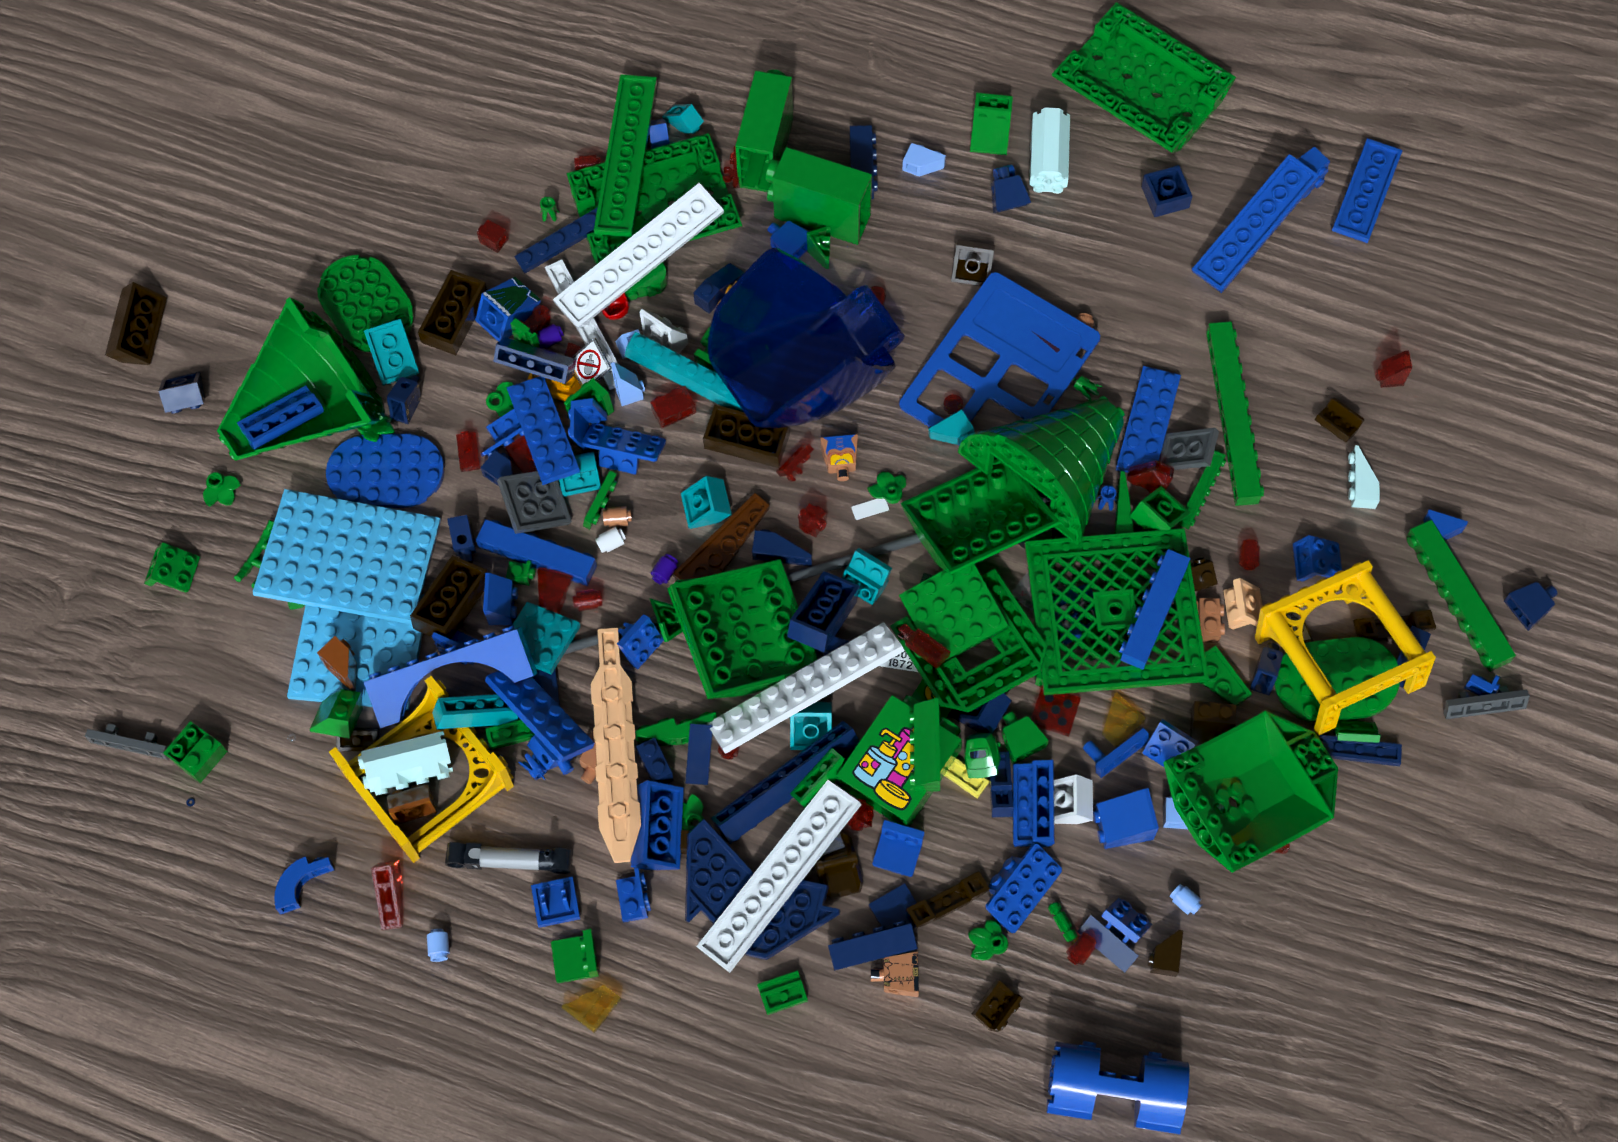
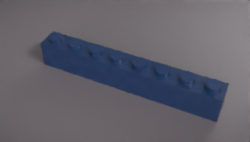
[711,721,860,844]

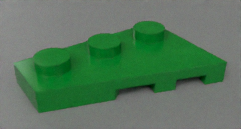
[1201,645,1252,706]

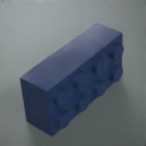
[787,571,860,652]

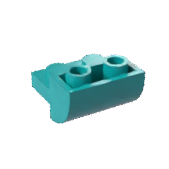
[559,451,601,497]
[842,548,892,605]

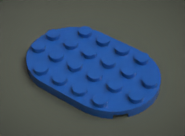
[326,434,444,508]

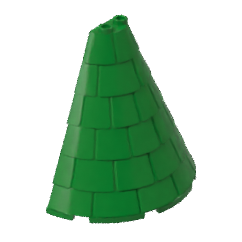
[217,297,385,461]
[958,396,1125,545]

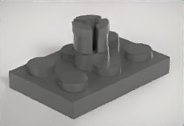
[1157,428,1219,471]

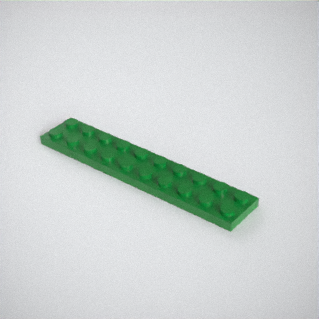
[594,74,657,237]

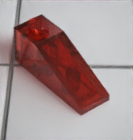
[371,860,403,930]

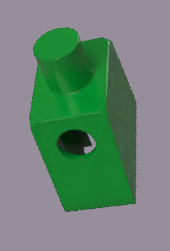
[1001,712,1049,764]

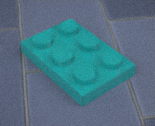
[364,319,420,386]

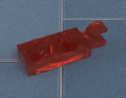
[898,624,950,669]

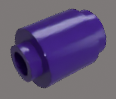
[537,324,564,349]
[650,554,678,584]

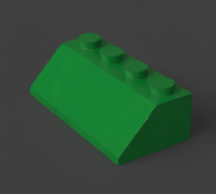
[910,698,940,792]

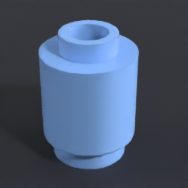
[1169,884,1202,915]
[427,929,450,962]

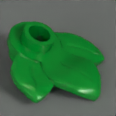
[486,382,514,417]
[357,416,394,442]
[203,472,241,507]
[867,472,906,504]
[682,794,705,831]
[968,920,1009,961]

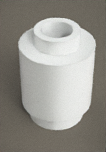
[595,527,626,553]

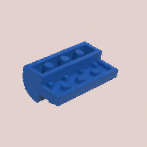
[237,386,324,450]
[1013,760,1055,848]

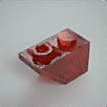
[1126,460,1174,493]

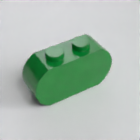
[625,263,667,300]

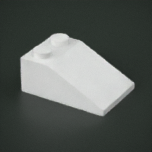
[640,309,688,354]

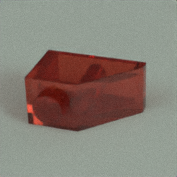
[1375,350,1412,388]

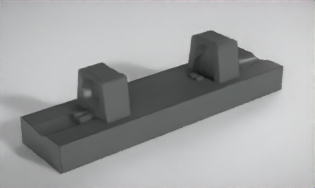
[1443,686,1530,719]
[85,723,169,760]

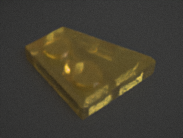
[1102,692,1146,748]
[561,985,621,1033]

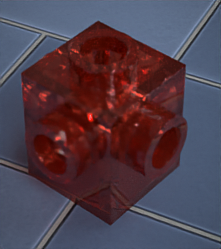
[798,503,827,538]
[846,799,874,831]

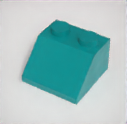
[681,476,732,529]
[790,702,832,750]

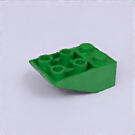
[970,93,1013,155]

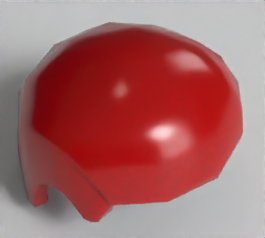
[602,293,629,320]

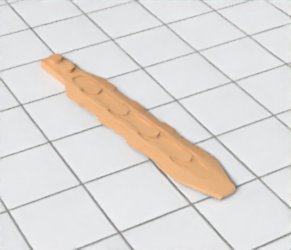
[591,628,641,863]

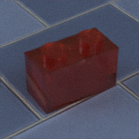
[650,386,696,429]

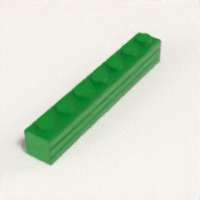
[1178,450,1226,529]

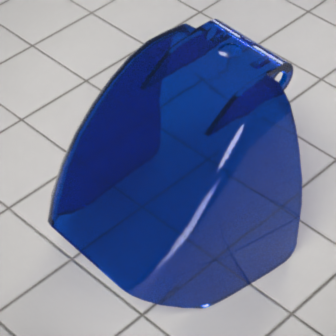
[708,248,905,428]

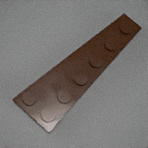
[673,493,770,580]

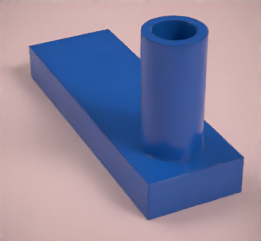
[1083,728,1149,778]

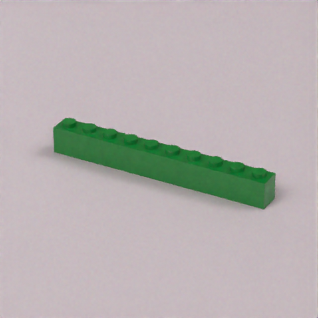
[1206,322,1264,506]

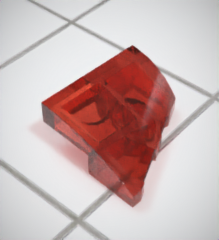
[537,567,573,614]

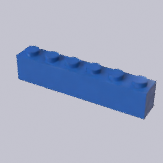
[476,519,597,587]
[1119,549,1191,670]

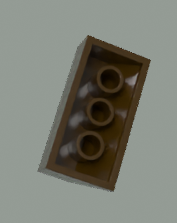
[105,282,167,365]

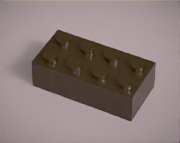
[418,270,488,355]
[703,405,790,468]
[410,555,487,640]

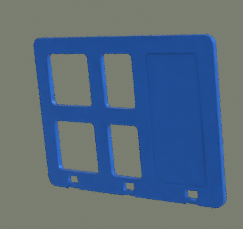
[899,272,1100,460]

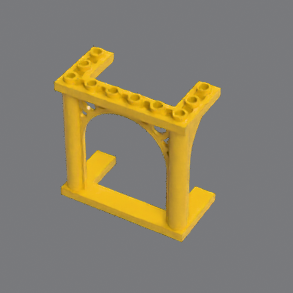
[1255,560,1436,736]
[329,676,514,863]

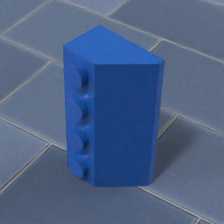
[631,780,684,870]

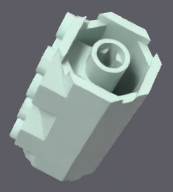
[1029,108,1070,194]
[357,731,453,796]

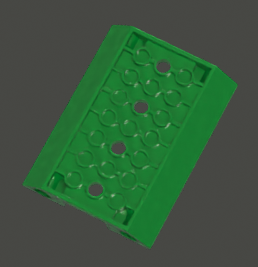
[1052,2,1236,153]
[566,133,742,265]

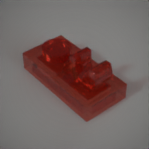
[723,146,740,188]
[456,431,481,472]
[776,444,814,482]

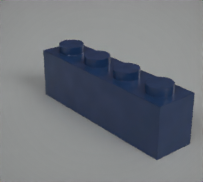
[850,125,878,199]
[493,337,576,384]
[828,921,918,971]

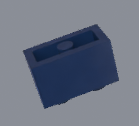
[636,738,674,784]

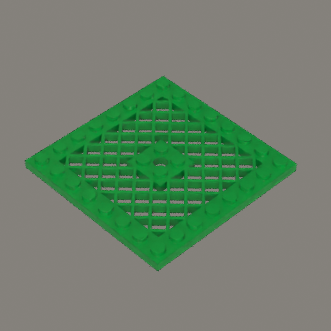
[1024,528,1209,695]

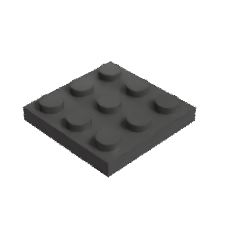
[497,471,572,534]

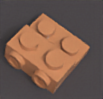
[1178,598,1225,642]

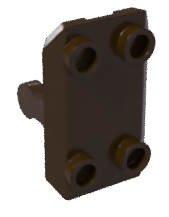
[815,832,863,900]

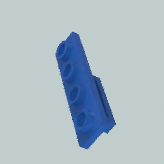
[481,409,524,458]

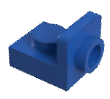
[1464,674,1500,696]

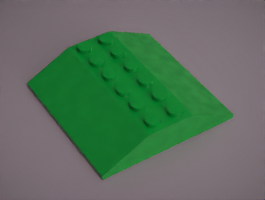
[901,459,1060,574]
[670,559,818,699]

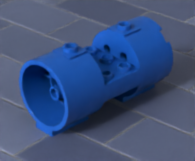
[1046,1041,1190,1134]

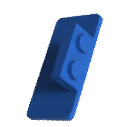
[582,423,666,474]
[985,844,1062,933]

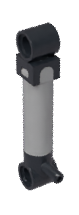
[445,842,572,874]

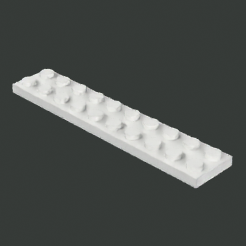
[553,183,724,329]
[707,622,904,754]
[696,780,861,973]

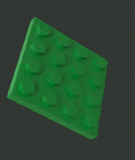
[899,564,1009,665]

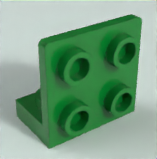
[564,378,614,419]
[144,542,200,593]
[551,929,599,983]

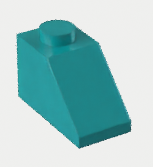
[662,104,704,134]
[928,410,974,445]

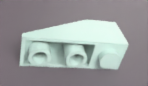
[1348,445,1380,509]

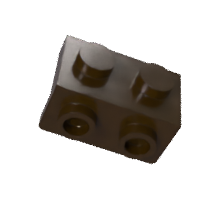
[1315,397,1364,442]
[1191,557,1218,591]
[971,980,1023,1032]

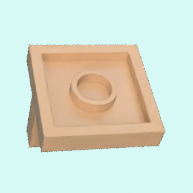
[1223,578,1263,629]

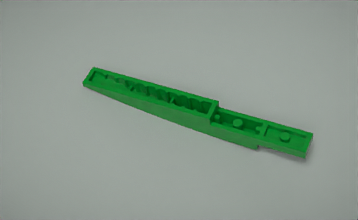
[1111,471,1136,664]

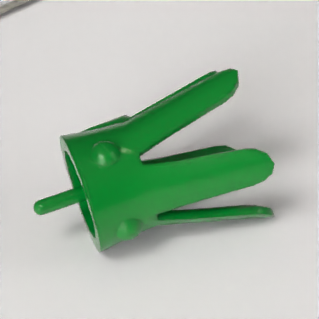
[540,197,560,222]
[1074,376,1103,401]

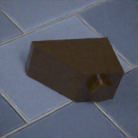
[1148,930,1183,977]

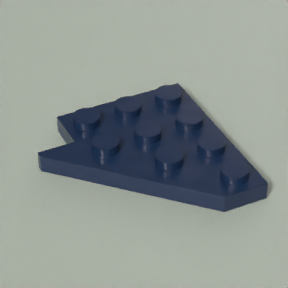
[685,819,754,925]
[745,880,841,960]

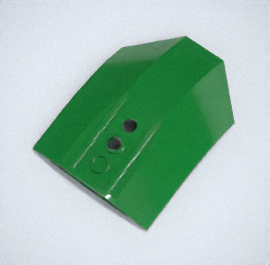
[1163,711,1338,873]

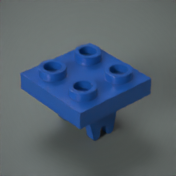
[617,614,664,670]
[1142,719,1198,767]
[531,877,580,928]
[1101,898,1153,944]

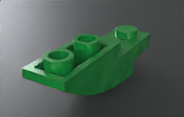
[635,712,717,746]

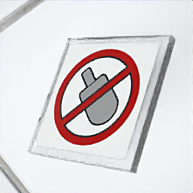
[572,338,611,386]

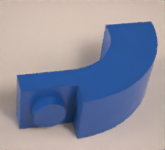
[274,856,335,915]

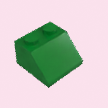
[1130,486,1190,530]
[310,689,362,738]

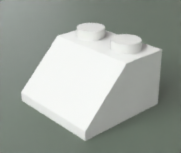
[1054,774,1093,824]

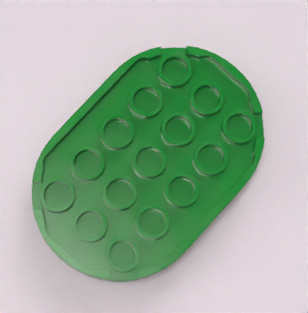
[317,255,414,352]
[1274,637,1400,722]

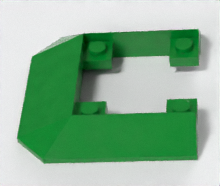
[890,569,1047,712]

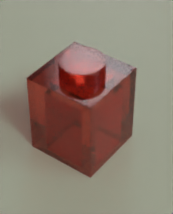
[477,220,509,253]

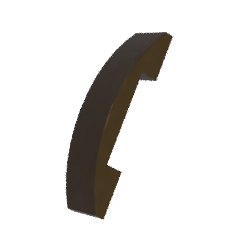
[1353,610,1436,641]
[906,871,990,928]

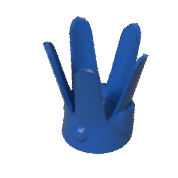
[1096,485,1117,511]
[518,754,548,780]

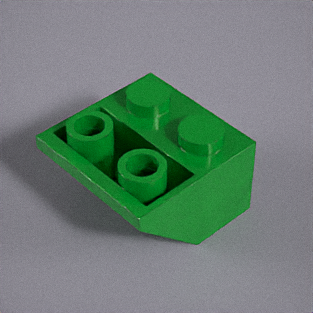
[163,721,228,784]

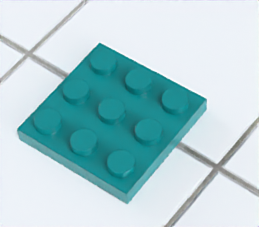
[512,602,581,675]

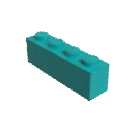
[432,694,518,729]

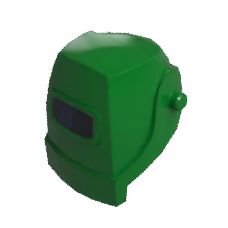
[965,733,1001,778]

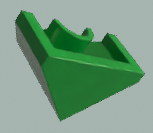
[807,227,830,269]
[649,598,683,642]

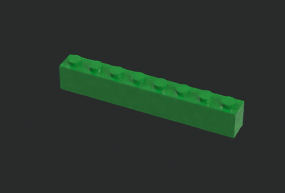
[1406,520,1516,672]

